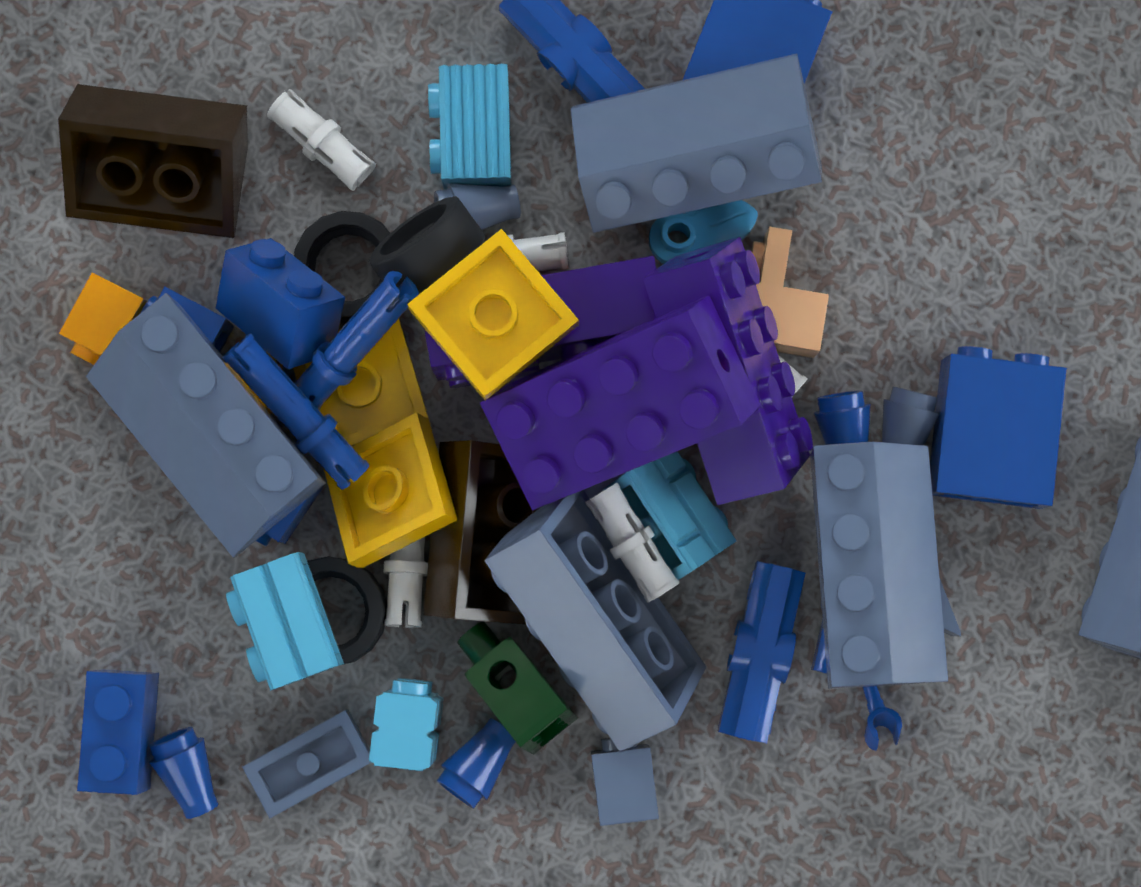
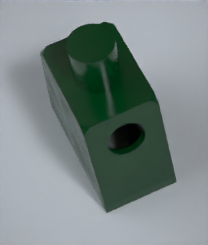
[457,621,578,755]

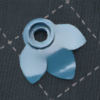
[649,200,758,264]

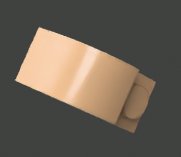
[751,227,829,358]

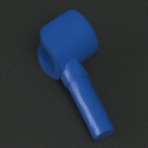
[862,686,902,751]

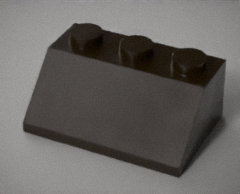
[58,84,248,238]
[423,440,539,625]

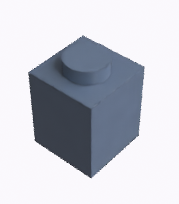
[591,738,659,826]

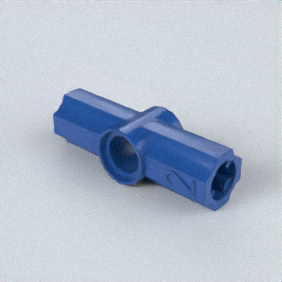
[499,0,645,103]
[717,561,806,744]

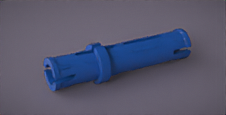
[295,271,419,410]
[222,333,370,490]

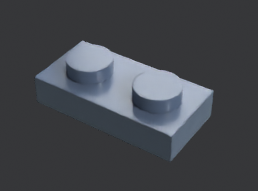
[242,709,372,819]

